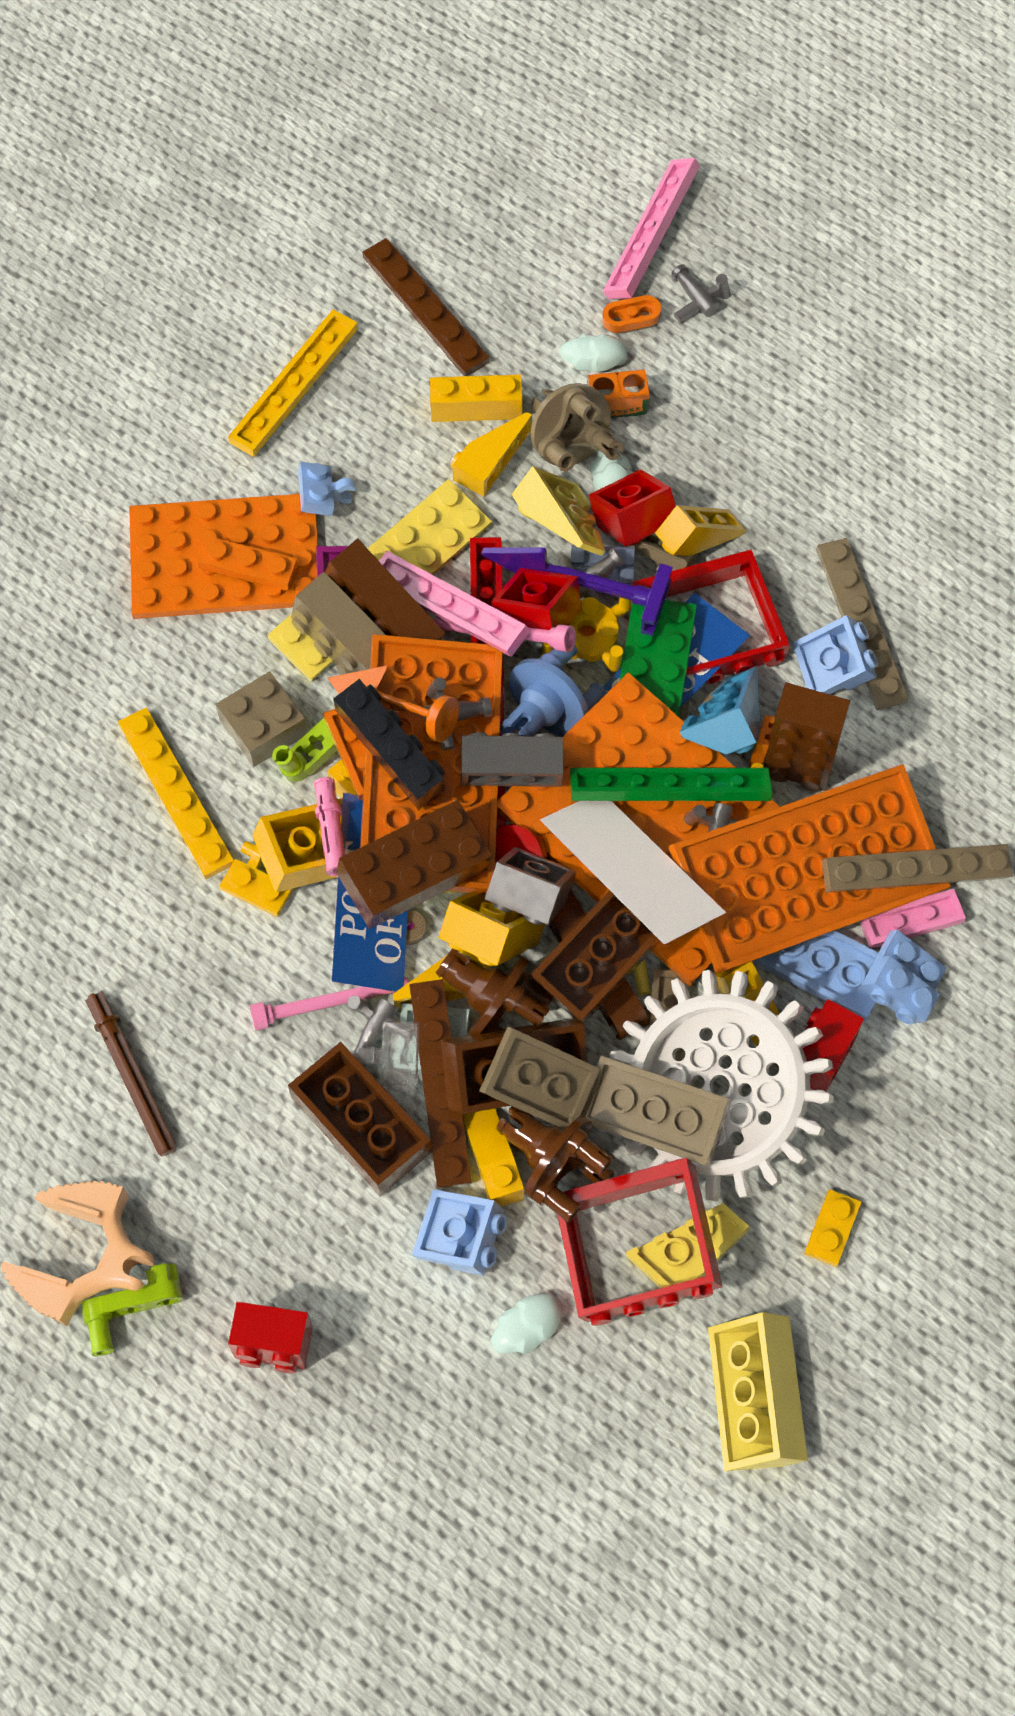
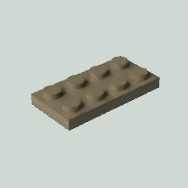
[580,1056,732,1167]

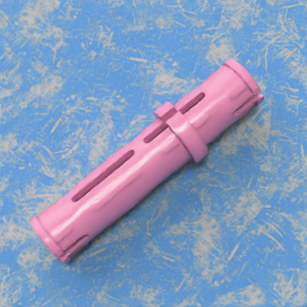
[314,777,345,876]

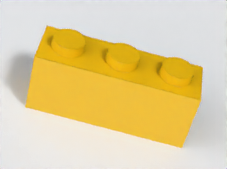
[430,374,522,422]

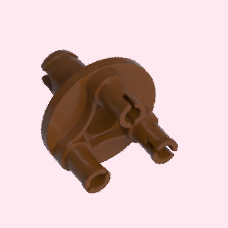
[435,948,553,1035]
[496,1106,615,1223]

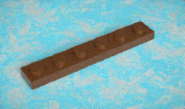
[362,238,489,376]
[409,979,472,1189]

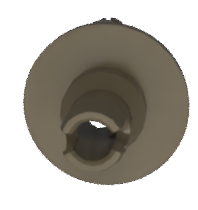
[531,383,623,472]

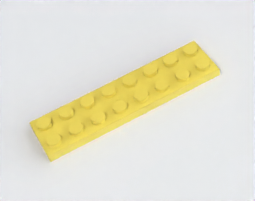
[268,479,492,682]

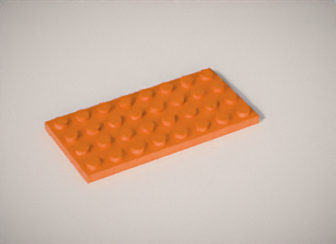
[360,634,502,894]
[668,764,951,974]

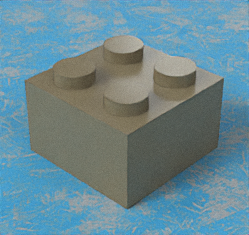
[216,671,307,767]

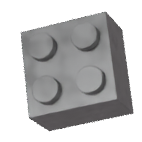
[485,847,577,925]

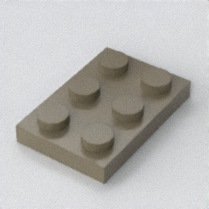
[480,1027,600,1130]

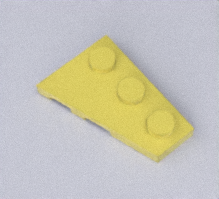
[625,1203,749,1301]

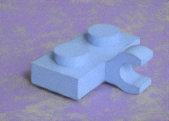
[298,462,355,516]

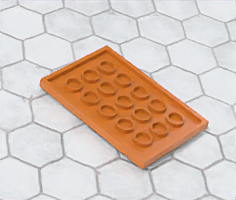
[129,494,318,619]

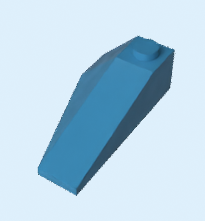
[680,667,760,754]

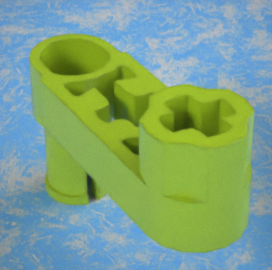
[272,718,337,782]
[80,1263,183,1356]

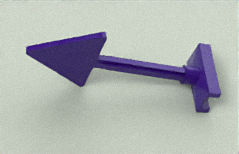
[481,547,673,636]

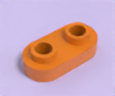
[602,295,661,333]

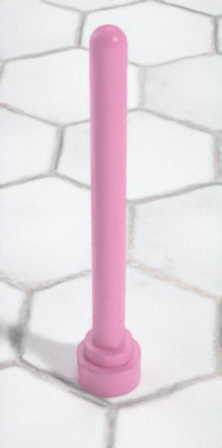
[434,617,576,652]
[250,977,410,1031]

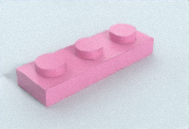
[859,889,966,949]

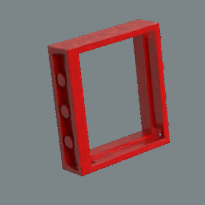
[632,549,790,684]
[557,1158,723,1326]

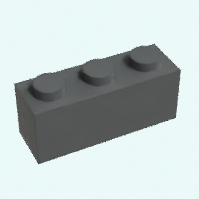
[461,732,563,787]

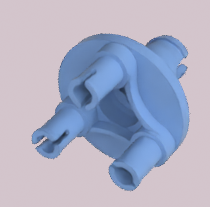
[500,645,607,737]

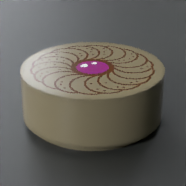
[406,910,426,945]

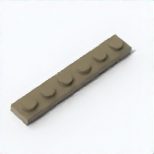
[816,538,908,710]
[821,844,1013,893]

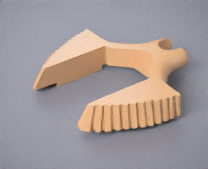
[1,1181,154,1326]

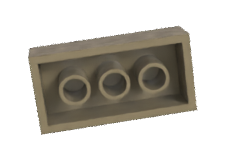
[291,572,385,675]

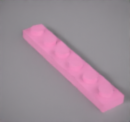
[603,158,700,299]
[379,551,530,657]

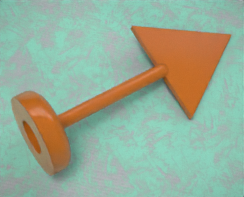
[328,665,459,742]

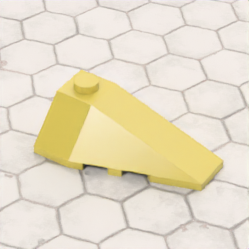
[512,466,605,556]

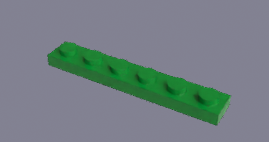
[569,768,772,801]

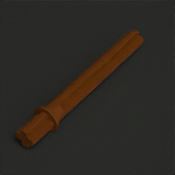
[85,991,177,1157]

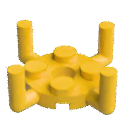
[542,597,632,672]

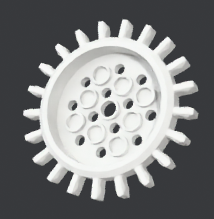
[610,970,834,1201]

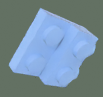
[792,615,878,694]
[861,929,947,1025]
[412,1189,507,1276]

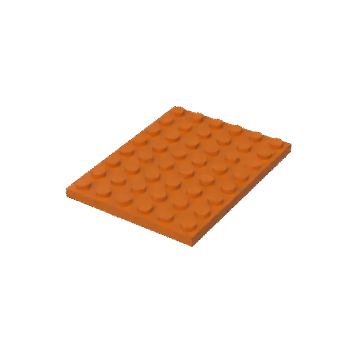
[497,673,780,986]

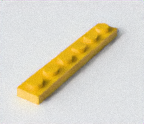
[228,309,358,457]
[118,707,234,880]

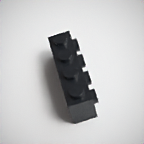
[333,678,445,810]

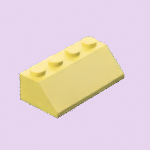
[708,1312,808,1471]

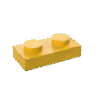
[804,1189,861,1268]

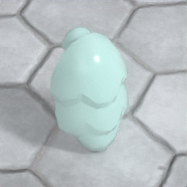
[560,334,628,372]
[590,448,633,490]
[491,1293,562,1354]

